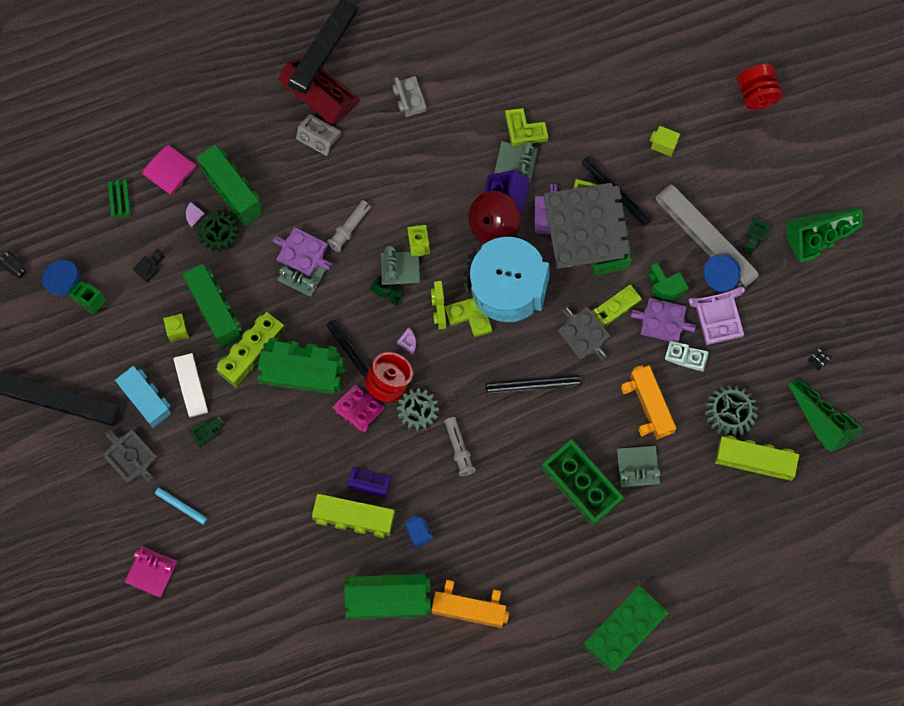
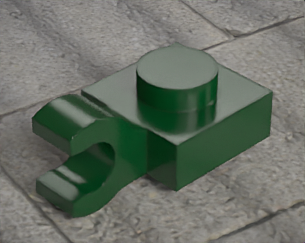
[745,218,771,254]
[369,276,405,306]
[189,417,225,448]

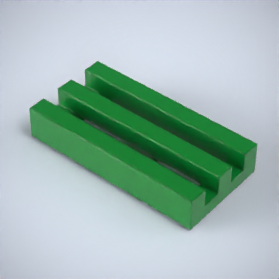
[108,179,131,219]

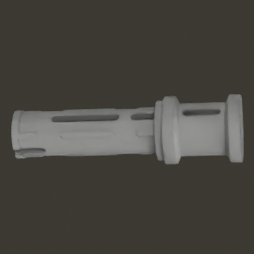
[326,200,371,252]
[444,417,476,476]

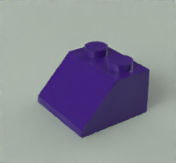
[485,170,530,214]

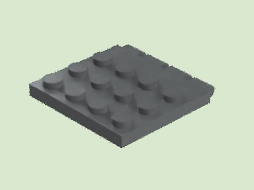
[544,183,631,270]

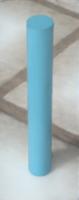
[155,488,208,525]

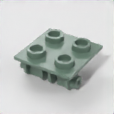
[494,141,538,183]
[381,246,420,285]
[277,266,326,297]
[617,446,660,487]

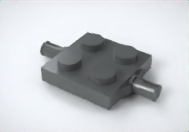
[557,306,611,361]
[102,430,158,485]

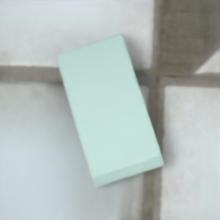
[665,341,709,372]

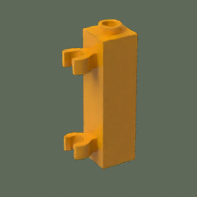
[621,365,676,440]
[432,580,509,628]

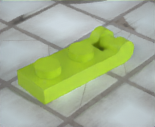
[592,284,642,327]

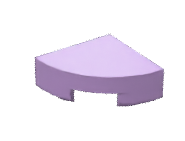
[186,202,205,229]
[397,328,416,355]

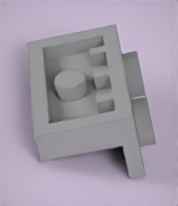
[392,76,427,117]
[296,114,341,156]

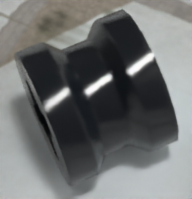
[807,347,832,371]

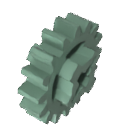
[397,388,439,431]

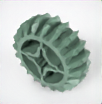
[705,385,758,437]

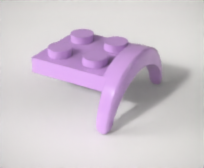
[689,287,745,345]

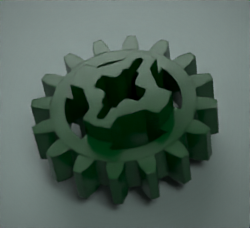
[197,211,239,252]

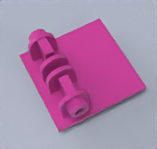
[332,384,385,432]
[125,546,177,598]

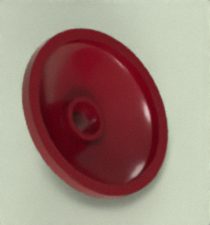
[468,190,521,244]

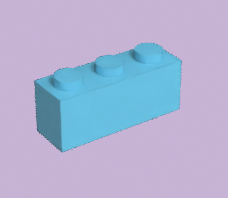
[115,366,171,428]

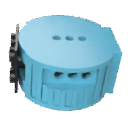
[462,237,550,322]

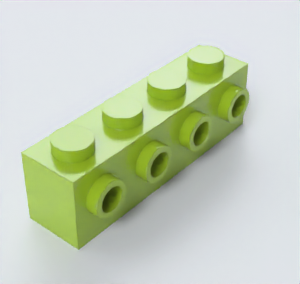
[216,312,286,388]
[715,436,799,481]
[312,494,395,538]

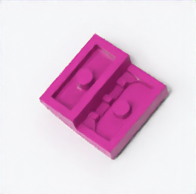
[142,145,196,195]

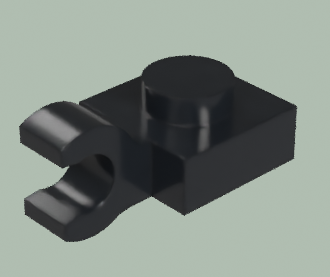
[133,248,165,283]

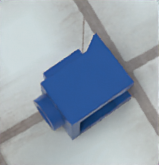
[405,515,433,549]

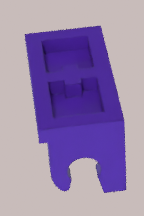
[347,467,392,498]

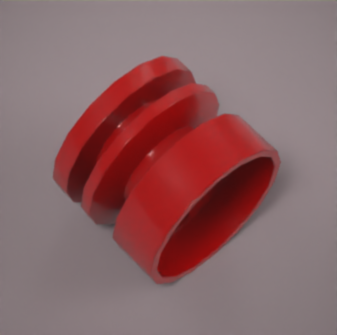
[737,64,783,110]

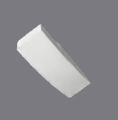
[174,353,208,418]

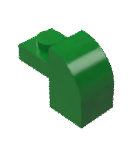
[648,263,689,301]
[68,281,107,315]

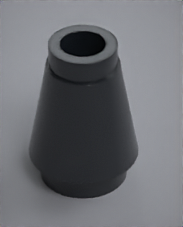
[0,251,26,279]

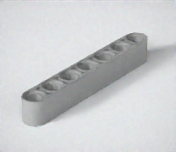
[655,184,759,289]

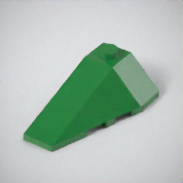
[786,208,863,263]
[788,380,864,452]

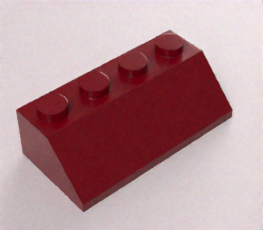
[278,57,360,124]

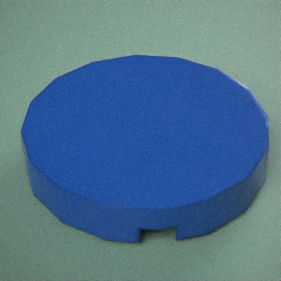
[704,254,741,292]
[42,260,80,296]

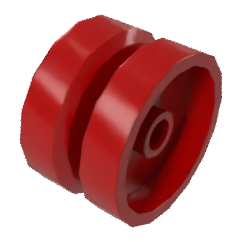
[365,352,413,402]

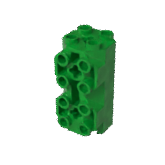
[257,338,345,395]
[344,574,431,621]

